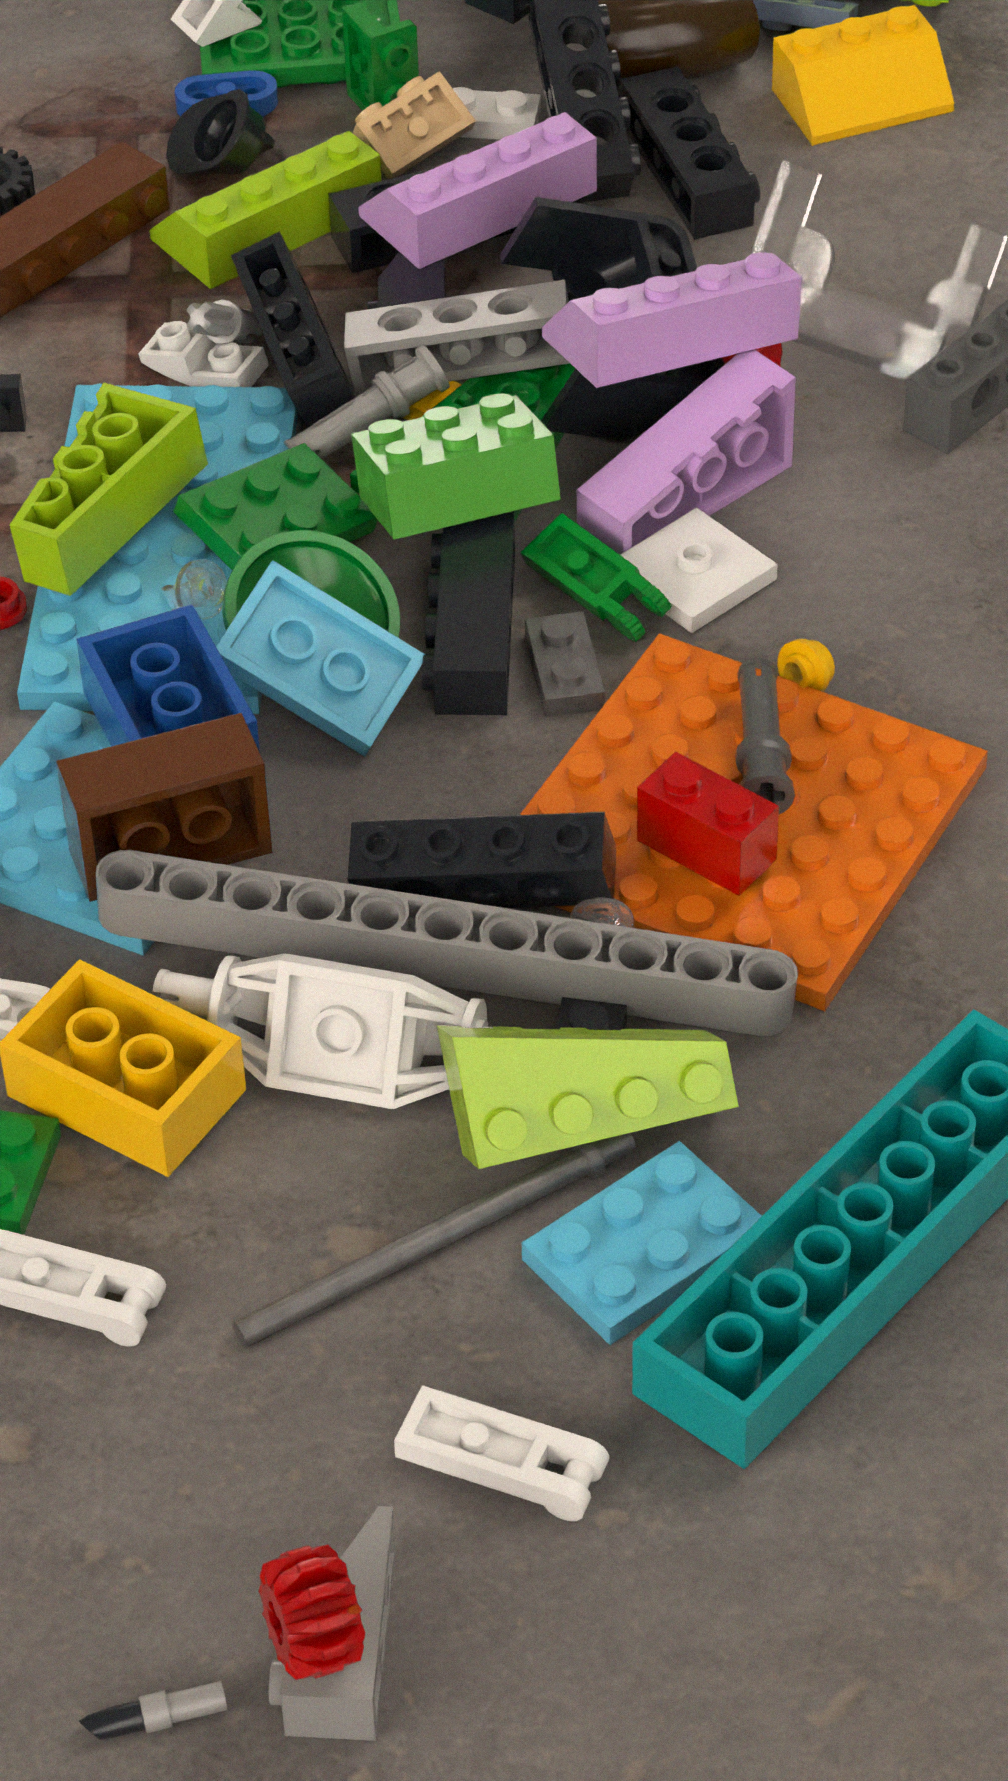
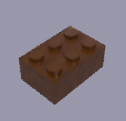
[56,713,273,902]

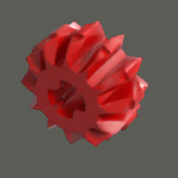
[258,1544,366,1680]

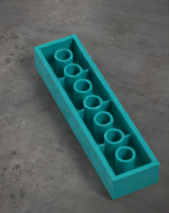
[632,1009,1008,1470]

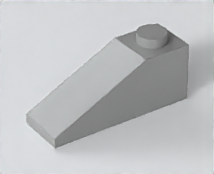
[269,1506,396,1741]

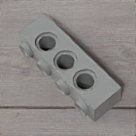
[344,280,569,395]

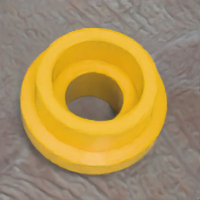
[777,639,835,692]

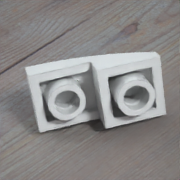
[138,321,269,387]

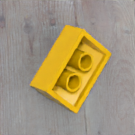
[772,5,954,146]

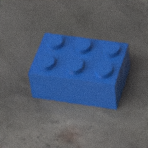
[76,604,260,753]

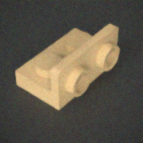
[353,71,476,179]

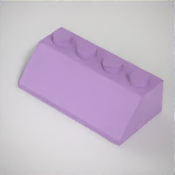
[358,112,597,269]
[542,252,802,388]

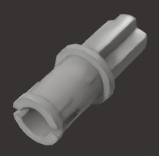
[187,300,262,345]

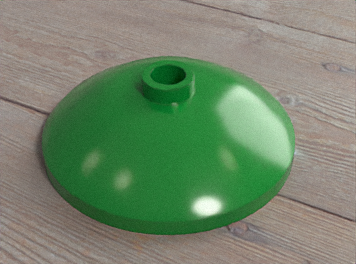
[222,530,400,638]

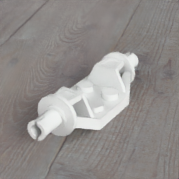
[152,953,492,1109]

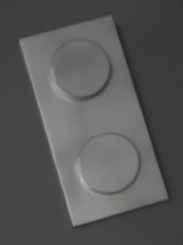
[525,611,605,717]

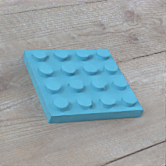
[0,702,267,956]

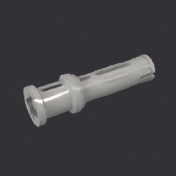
[284,345,450,459]

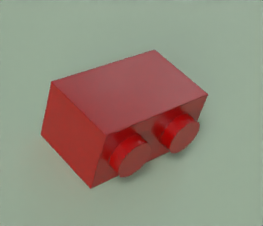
[637,751,779,896]

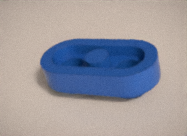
[174,70,278,117]

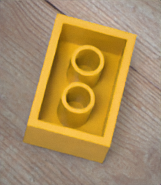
[0,959,246,1177]

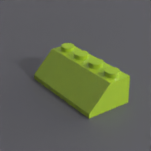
[149,131,382,289]

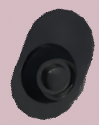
[166,89,275,175]

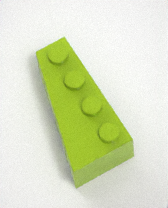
[9,383,208,596]
[436,1025,739,1169]

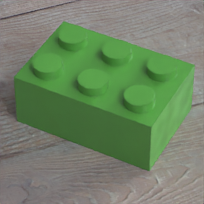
[351,394,561,540]

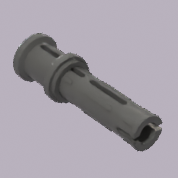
[735,658,795,814]

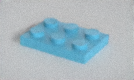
[216,560,425,757]
[521,1141,761,1345]

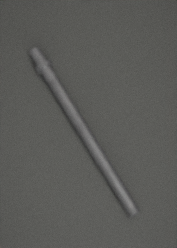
[233,1133,636,1347]

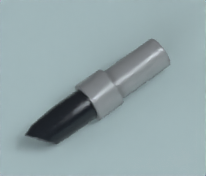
[79,1681,227,1740]

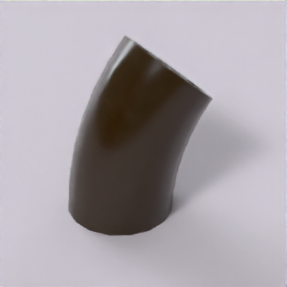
[598,0,760,89]

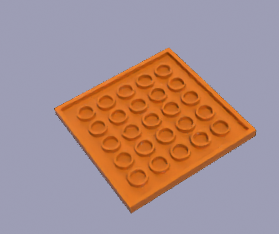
[520,633,988,1012]

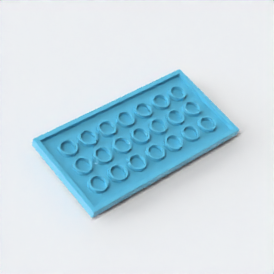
[17,384,298,714]

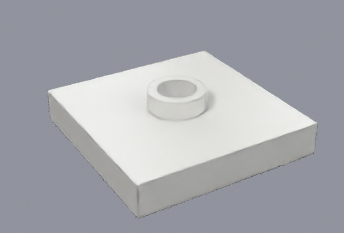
[620,507,778,633]

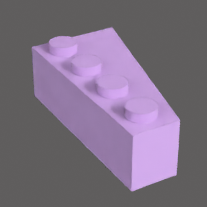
[577,349,796,555]

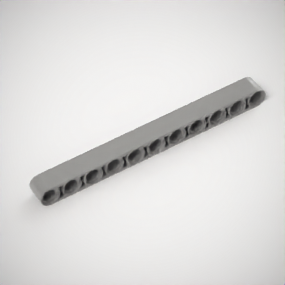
[96,850,798,1036]

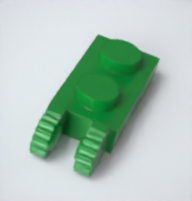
[520,513,672,643]

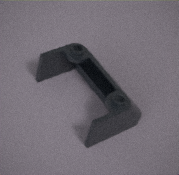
[500,197,724,440]

